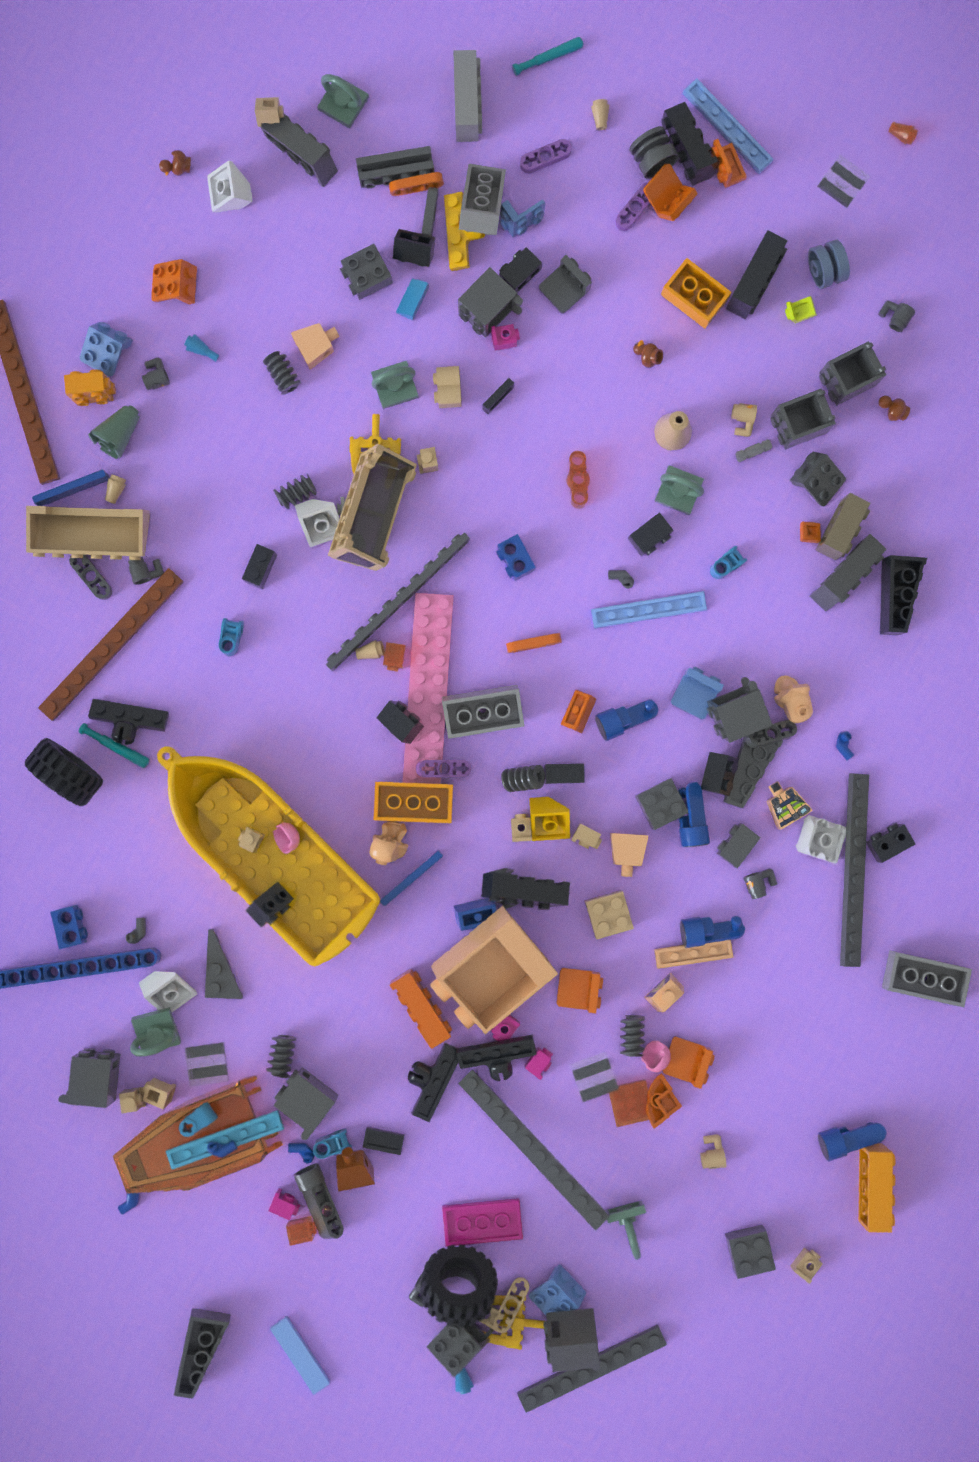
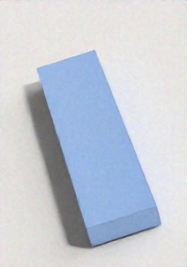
[270,1316,330,1395]

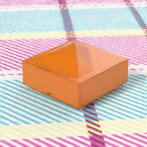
[800,521,821,543]

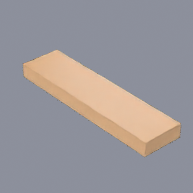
[654,940,734,969]

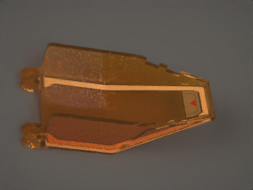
[113,1075,283,1193]

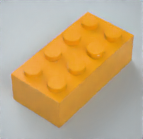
[374,782,453,823]
[858,1143,896,1233]

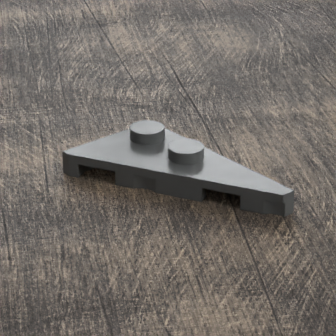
[205,929,243,999]

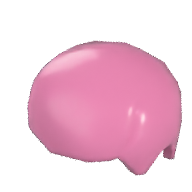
[273,822,300,854]
[641,1040,671,1073]

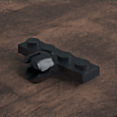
[88,699,169,745]
[456,1034,537,1081]
[408,1042,458,1122]

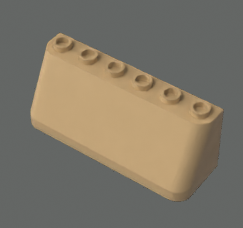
[26,506,150,560]

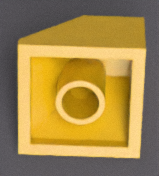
[529,797,570,841]

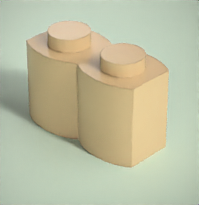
[433,366,462,408]

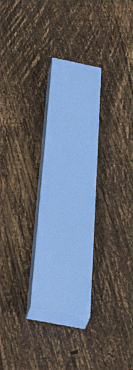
[682,79,774,174]
[591,591,707,629]

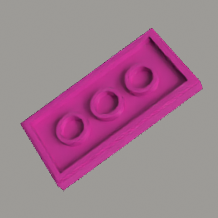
[442,1198,523,1247]

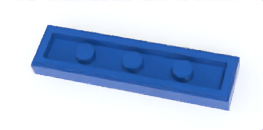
[32,469,110,506]
[380,850,443,906]

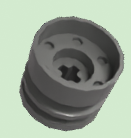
[629,126,679,179]

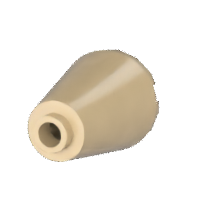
[654,411,692,451]

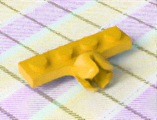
[444,192,486,271]

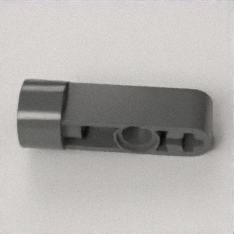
[293,1163,344,1239]

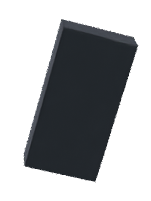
[483,378,514,414]
[362,1127,405,1155]

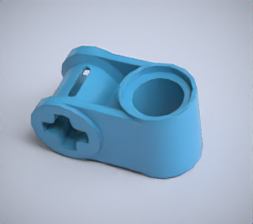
[710,545,747,579]
[218,618,244,656]
[179,1101,218,1137]
[313,1129,352,1159]

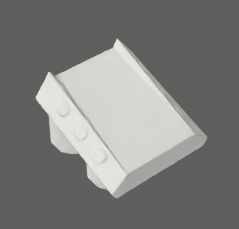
[795,815,846,864]

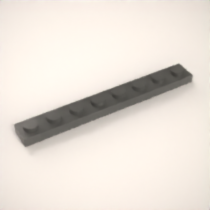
[517,1324,667,1413]

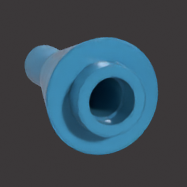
[184,334,219,361]
[455,1368,474,1395]

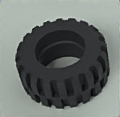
[25,738,103,807]
[420,1245,498,1327]

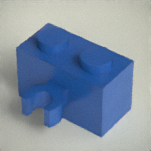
[453,898,497,931]

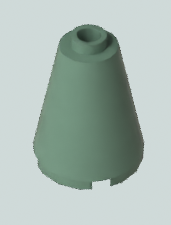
[88,405,140,459]

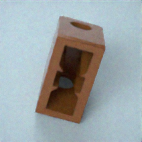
[336,1147,375,1192]

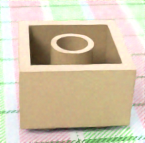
[584,890,634,939]

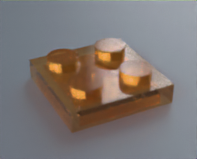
[609,1079,649,1127]

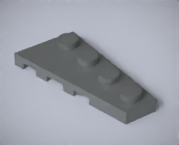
[723,736,783,808]

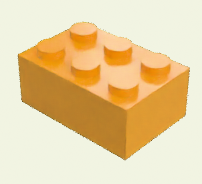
[661,258,732,329]

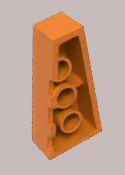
[389,969,452,1049]

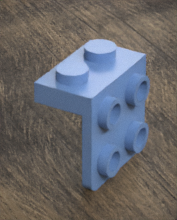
[499,200,546,237]
[80,322,133,377]
[671,667,724,719]
[529,1264,587,1316]

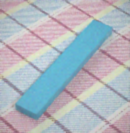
[166,1110,285,1170]

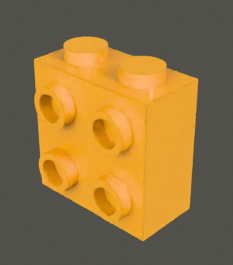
[64,369,116,406]

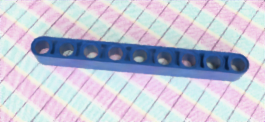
[0,948,161,989]

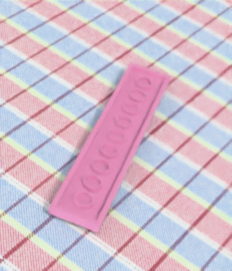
[402,593,454,784]

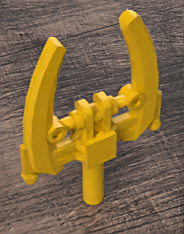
[349,414,401,490]
[482,1294,545,1350]

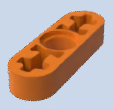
[389,172,444,196]
[506,633,562,653]

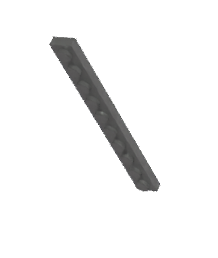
[326,532,470,672]
[840,773,869,967]
[458,1070,610,1231]

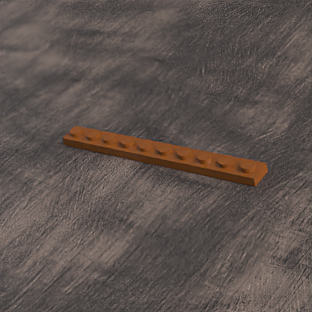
[0,300,60,485]
[38,568,184,721]

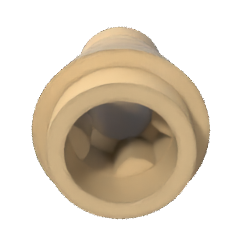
[591,99,610,130]
[105,474,126,504]
[355,640,385,660]

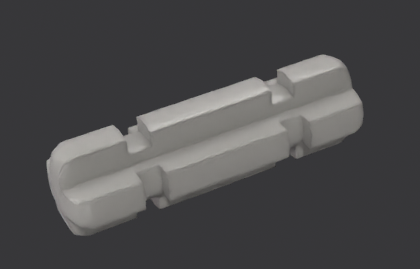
[735,439,772,462]

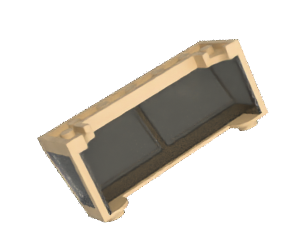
[328,444,417,571]

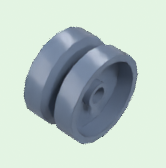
[808,239,850,289]

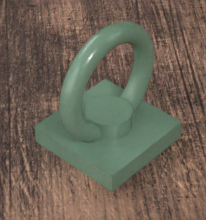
[317,74,369,129]
[371,360,419,409]
[654,465,704,515]
[130,1007,181,1057]
[605,1200,646,1260]

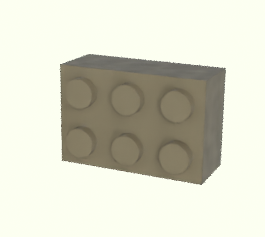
[815,493,870,560]

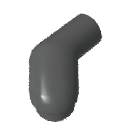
[608,570,634,589]
[126,917,146,944]

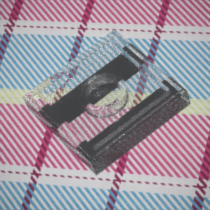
[817,154,871,208]
[184,1042,229,1087]
[570,1052,619,1103]

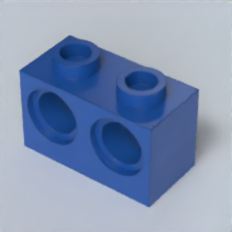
[496,534,536,581]
[50,905,88,950]

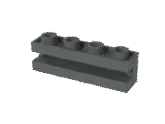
[356,146,434,189]

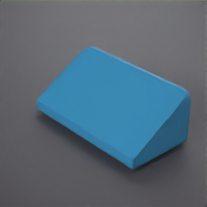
[396,279,429,321]

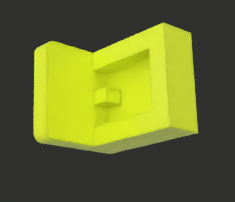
[785,296,817,324]

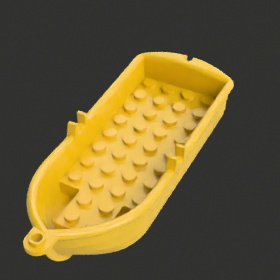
[157,746,380,966]

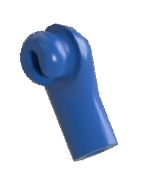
[836,731,854,760]
[207,1140,238,1158]
[288,1143,315,1164]
[118,1187,140,1215]

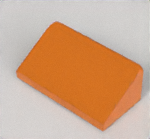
[561,690,596,733]

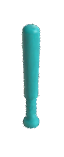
[512,37,583,76]
[78,723,149,768]

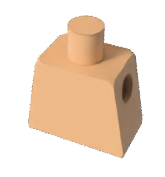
[291,323,340,370]
[610,833,648,877]

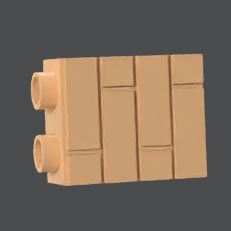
[430,906,558,1034]

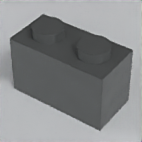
[716,823,761,868]

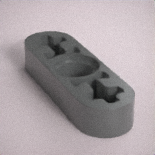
[422,187,438,236]
[69,554,112,600]
[745,720,797,748]

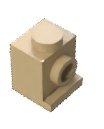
[255,97,284,127]
[417,447,439,474]
[511,814,532,842]
[571,823,602,849]
[238,826,265,853]
[143,1078,176,1109]
[119,1087,146,1114]
[790,1247,823,1284]

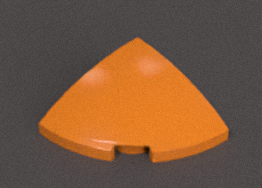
[646,1073,682,1129]

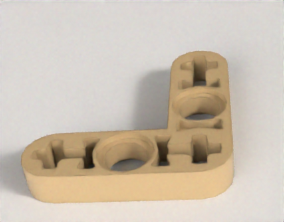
[467,1277,530,1333]

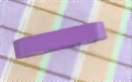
[520,139,572,174]
[616,182,651,231]
[416,760,472,777]

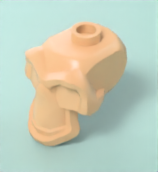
[774,675,813,723]
[369,821,408,865]

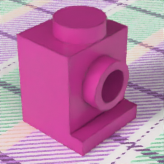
[491,324,520,351]
[491,1015,520,1041]
[525,1047,553,1080]
[268,1188,300,1221]

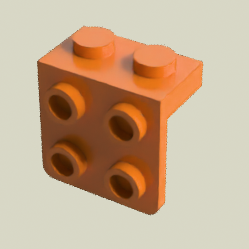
[711,139,747,188]
[643,163,698,222]
[151,259,197,304]
[556,968,603,1014]
[662,1036,715,1089]

